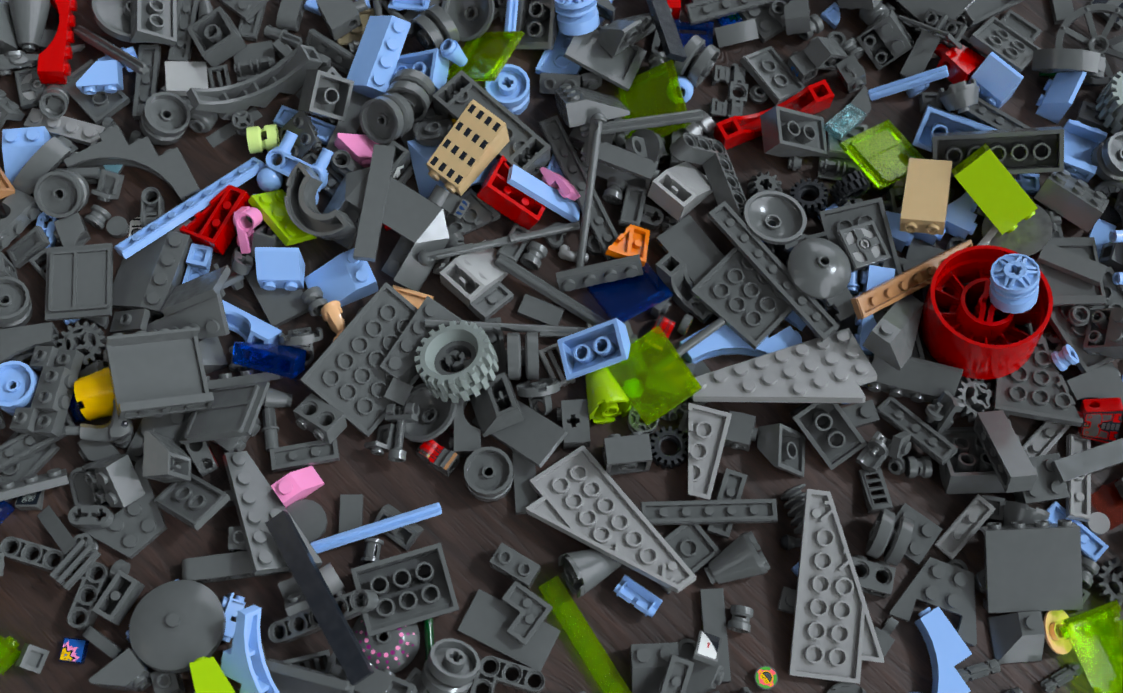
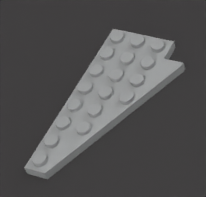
[685,328,877,403]
[526,445,696,593]
[789,489,884,684]

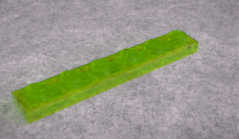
[538,575,631,693]

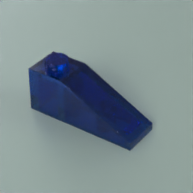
[232,341,306,379]

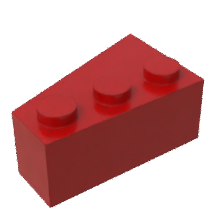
[476,156,546,230]
[179,185,252,255]

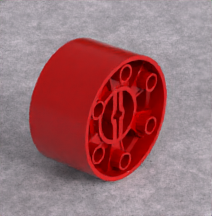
[919,245,1053,380]

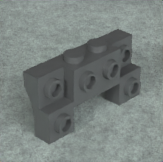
[10,346,85,438]
[325,652,418,693]

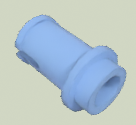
[847,270,860,294]

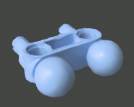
[256,130,334,205]

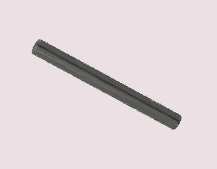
[73,25,149,75]
[580,109,703,137]
[495,254,607,326]

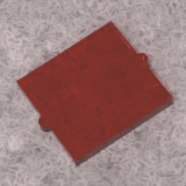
[1091,479,1123,530]

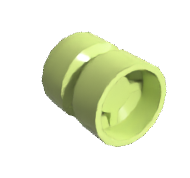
[246,124,280,154]

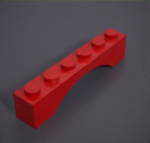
[37,0,77,84]
[713,79,835,150]

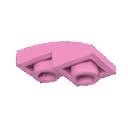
[540,167,580,201]

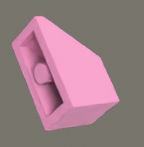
[334,133,379,168]
[271,466,324,509]

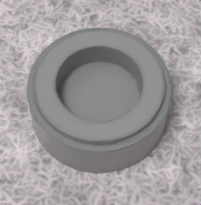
[1085,512,1110,536]

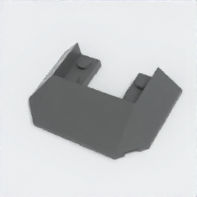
[323,167,450,292]

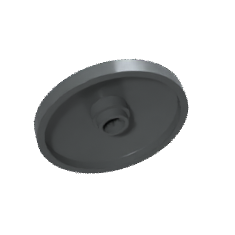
[129,580,226,673]

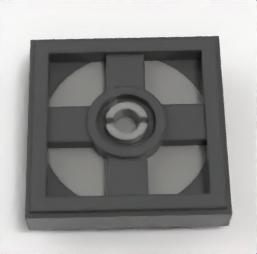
[14,66,60,110]
[835,220,891,272]

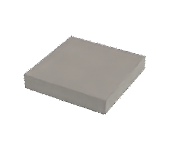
[165,61,208,96]

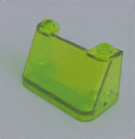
[1059,600,1123,693]

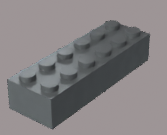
[931,126,1064,177]

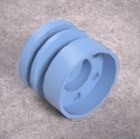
[554,0,600,36]
[989,253,1040,314]

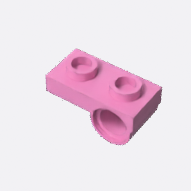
[233,206,263,254]

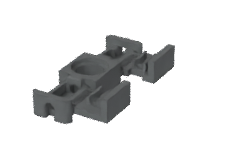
[709,63,748,119]

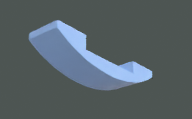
[182,243,213,284]

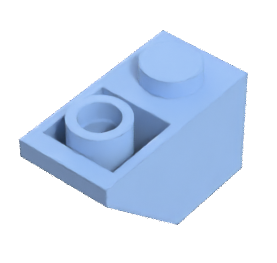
[76,60,123,95]

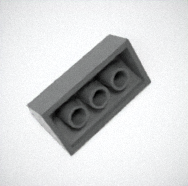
[862,353,963,405]

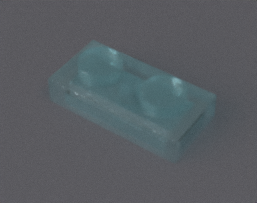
[824,103,866,140]

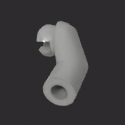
[558,245,589,264]

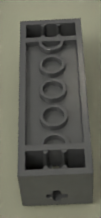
[432,70,551,176]

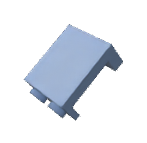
[1063,119,1108,183]

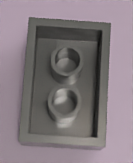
[1034,169,1109,233]

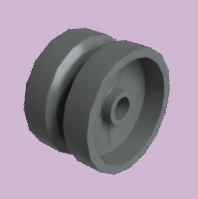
[410,4,460,50]
[672,34,720,88]
[386,69,436,122]
[139,92,191,145]
[359,92,414,144]
[1091,131,1123,182]
[34,169,90,218]
[0,276,33,329]
[505,332,539,380]
[464,447,514,502]
[865,508,915,566]
[421,638,480,693]

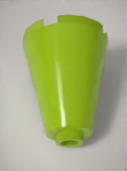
[585,367,632,424]

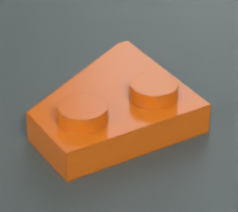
[605,224,650,267]

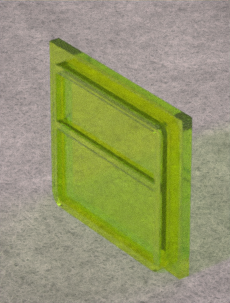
[447,31,524,81]
[619,60,691,137]
[839,119,925,190]
[608,326,702,426]

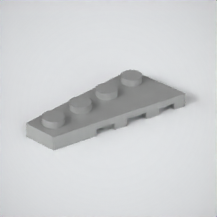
[688,402,732,500]

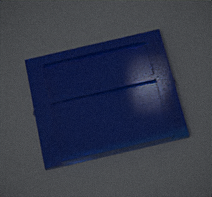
[586,262,673,323]

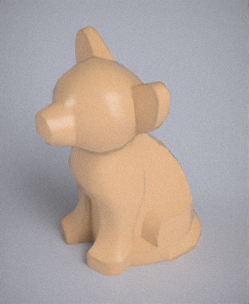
[321,300,346,342]

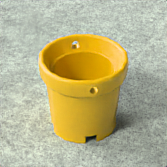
[74,367,115,421]

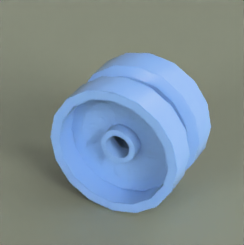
[485,64,530,115]
[0,361,40,416]

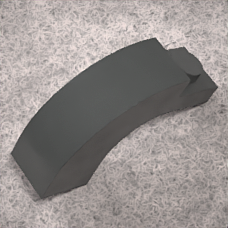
[1032,48,1106,79]
[12,135,78,196]
[656,251,714,324]

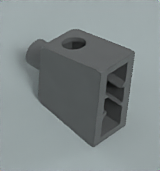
[316,0,368,41]

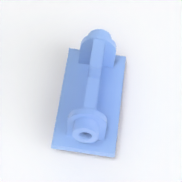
[388,0,430,12]
[614,574,663,618]
[221,593,246,643]

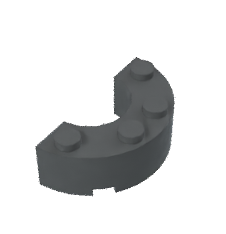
[284,162,358,240]

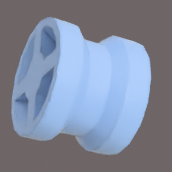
[1051,344,1079,371]

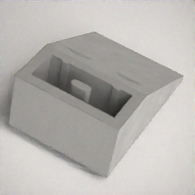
[647,162,713,222]
[439,240,509,308]

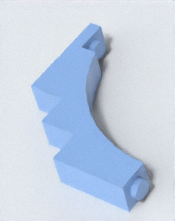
[914,606,972,693]

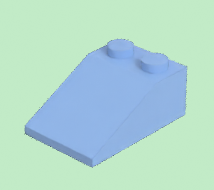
[388,48,450,93]
[2,126,52,189]
[304,248,379,316]

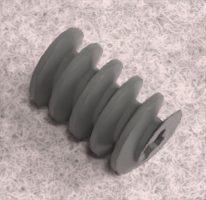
[780,484,806,534]

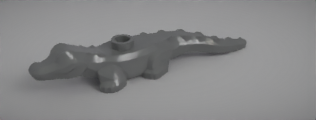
[0,44,85,76]

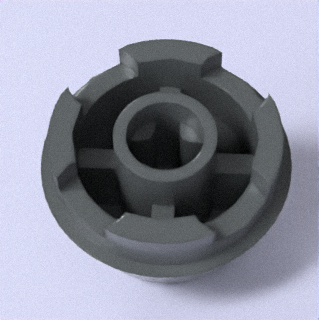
[938,79,980,114]

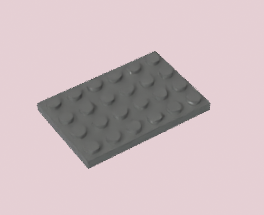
[300,282,420,438]

